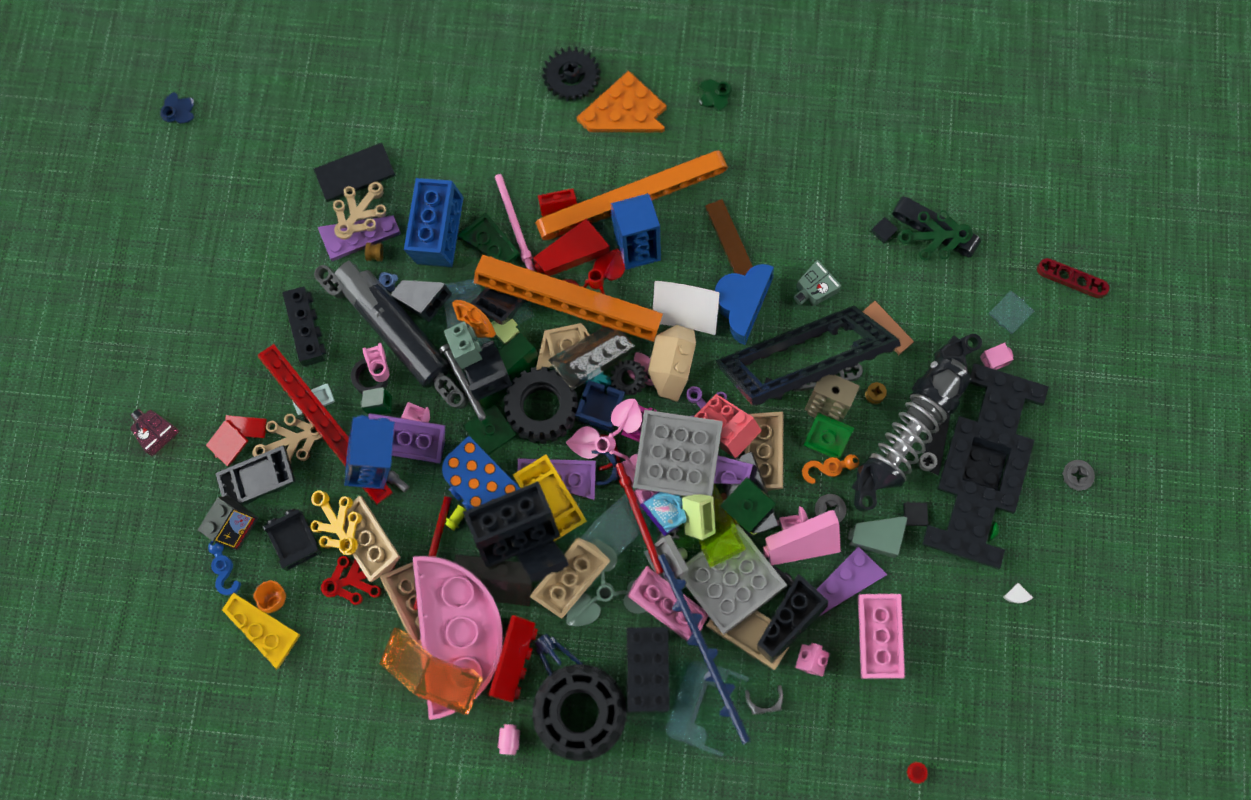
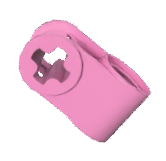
[362,343,389,382]

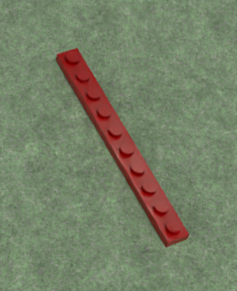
[258,344,392,505]

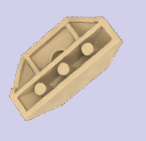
[648,325,696,402]

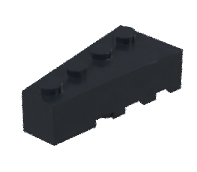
[757,573,828,664]

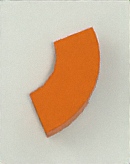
[452,300,496,338]

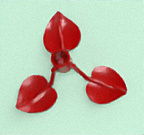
[563,249,625,331]

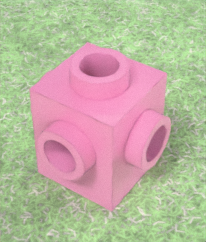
[795,643,829,677]

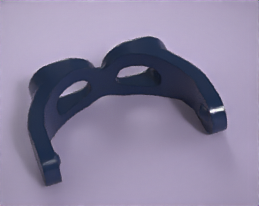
[591,449,619,485]

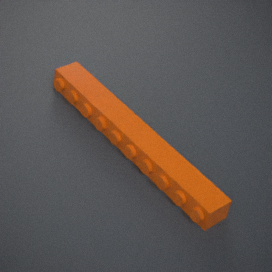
[474,254,663,342]

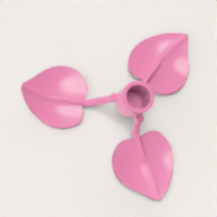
[566,399,643,487]

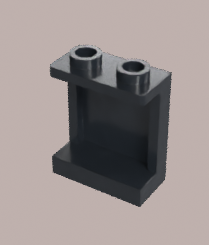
[263,509,322,571]

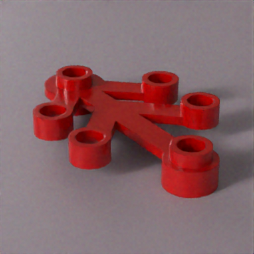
[321,556,395,605]

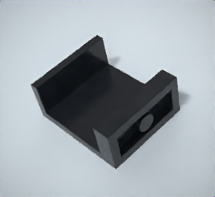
[464,340,512,401]

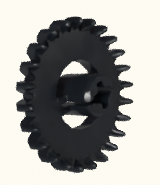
[542,46,601,102]

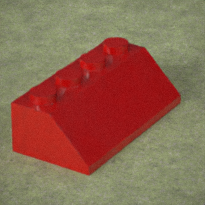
[489,615,538,703]

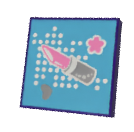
[640,492,683,536]

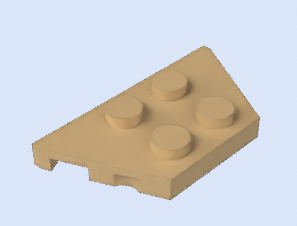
[536,323,608,370]

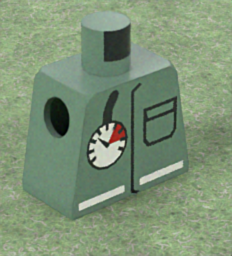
[794,260,841,306]

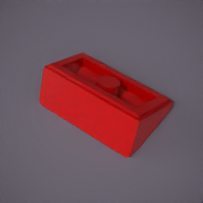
[538,188,577,217]

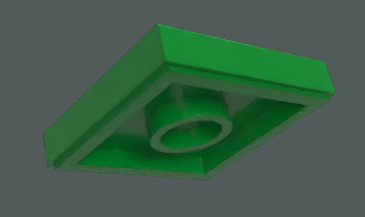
[804,412,854,460]

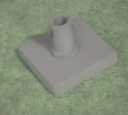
[644,535,689,583]

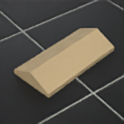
[745,412,783,491]
[337,496,400,582]
[530,538,610,618]
[380,562,422,647]

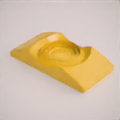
[513,455,587,541]

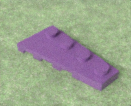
[518,459,596,500]

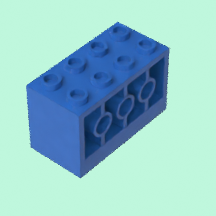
[404,178,464,267]
[344,416,394,489]

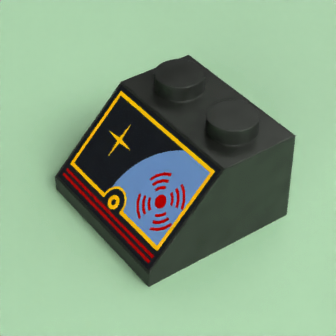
[198,496,259,550]

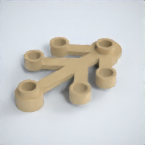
[333,182,386,240]
[253,414,322,464]

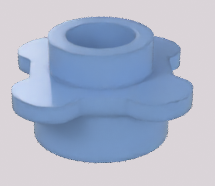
[379,272,398,292]

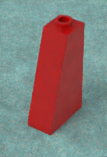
[533,218,610,276]

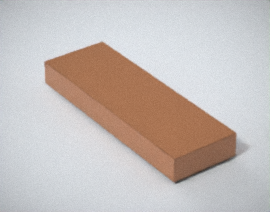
[862,301,914,355]

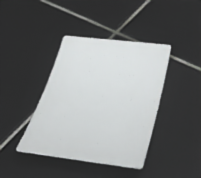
[653,281,719,335]

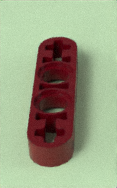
[1037,258,1110,299]

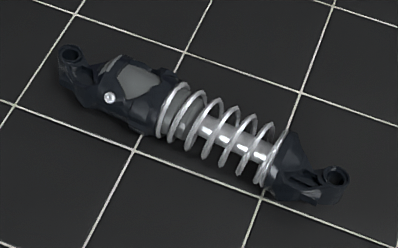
[851,334,982,512]

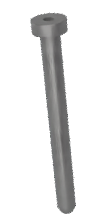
[439,343,486,421]

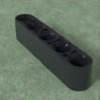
[892,197,981,258]

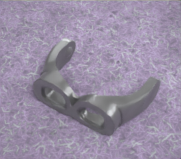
[745,685,783,715]

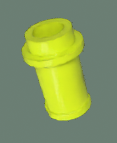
[445,505,467,531]

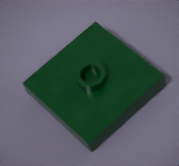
[463,404,517,455]
[720,477,776,532]

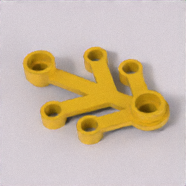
[310,490,362,555]

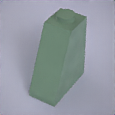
[847,516,907,558]

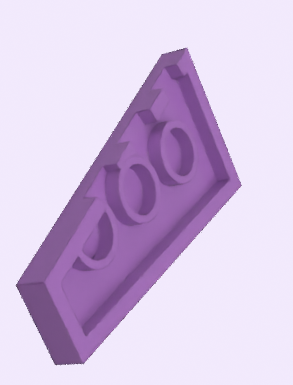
[318,215,401,261]
[714,455,753,484]
[816,547,887,615]

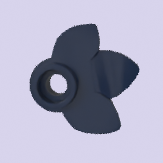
[160,92,194,124]

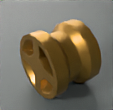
[365,242,383,262]
[865,382,887,405]

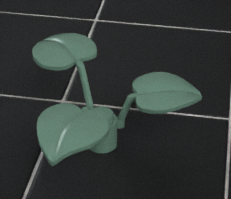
[566,539,646,626]

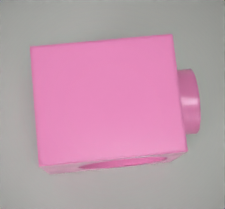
[980,343,1014,370]

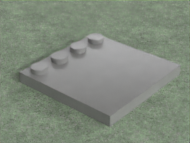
[633,410,723,496]
[679,524,787,635]

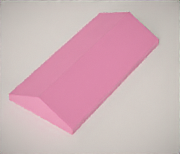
[628,566,708,641]

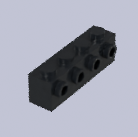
[282,286,327,367]

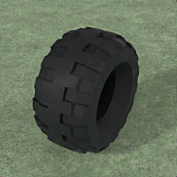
[532,664,627,761]

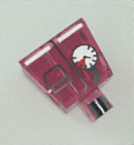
[130,409,180,457]

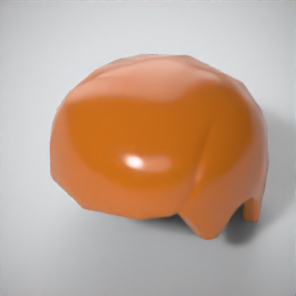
[253,580,286,613]

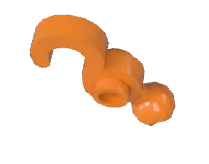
[802,454,859,484]

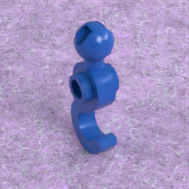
[208,541,241,596]

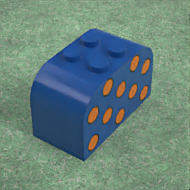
[442,436,520,510]

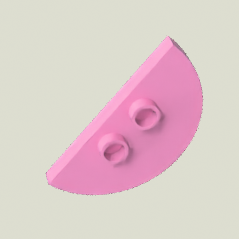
[413,556,503,720]

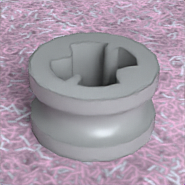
[918,452,937,471]

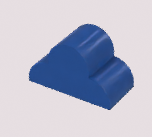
[715,264,774,345]

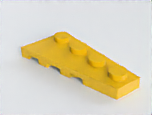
[222,593,300,669]

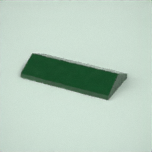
[466,333,539,410]

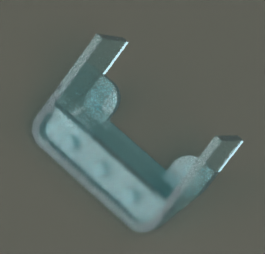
[666,661,749,757]

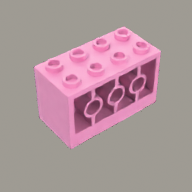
[858,594,905,679]

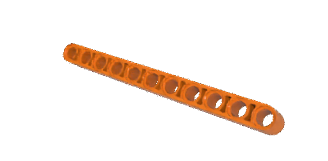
[536,151,728,241]

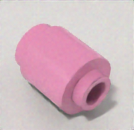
[498,725,520,755]

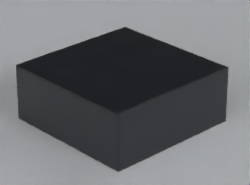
[871,217,898,244]

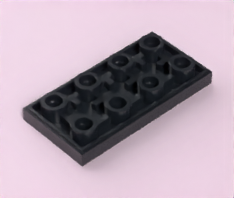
[314,142,396,202]
[722,452,780,537]
[516,540,569,582]

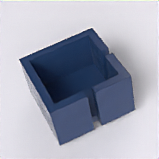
[575,380,625,433]

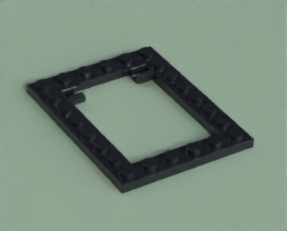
[716,305,901,406]

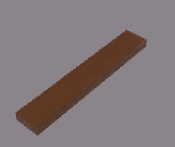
[705,199,766,298]

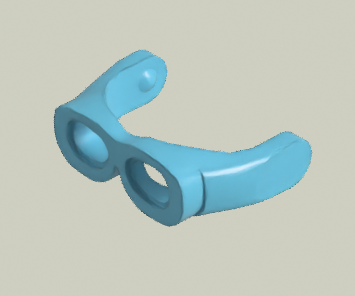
[654,493,686,530]

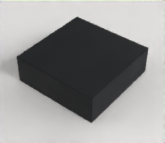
[904,502,928,526]

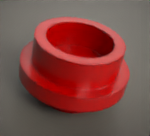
[907,762,928,783]

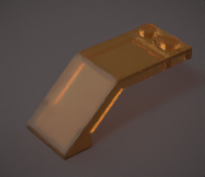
[379,628,483,715]

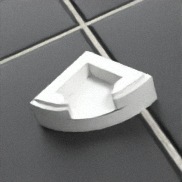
[1003,583,1033,603]

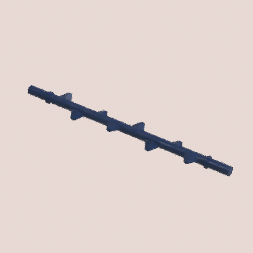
[657,554,750,745]

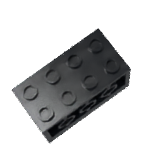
[463,481,561,568]
[627,627,670,714]

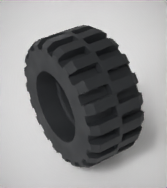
[504,367,578,444]

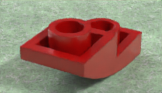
[225,415,267,438]

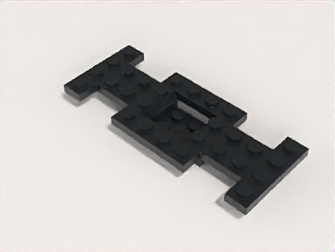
[922,363,1049,570]

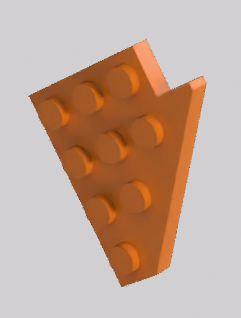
[577,71,666,132]

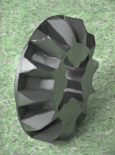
[1062,460,1095,491]
[814,494,846,523]

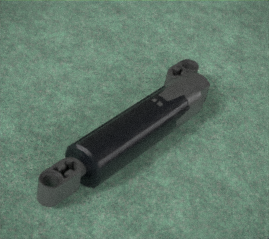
[314,261,469,409]

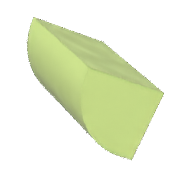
[682,494,716,540]

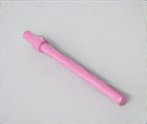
[495,174,536,272]

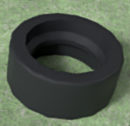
[351,359,389,394]

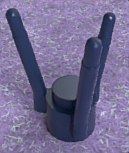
[535,634,583,675]

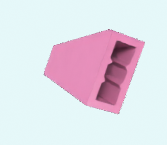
[763,510,840,565]

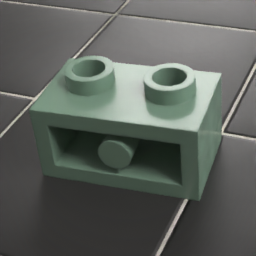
[444,321,482,369]

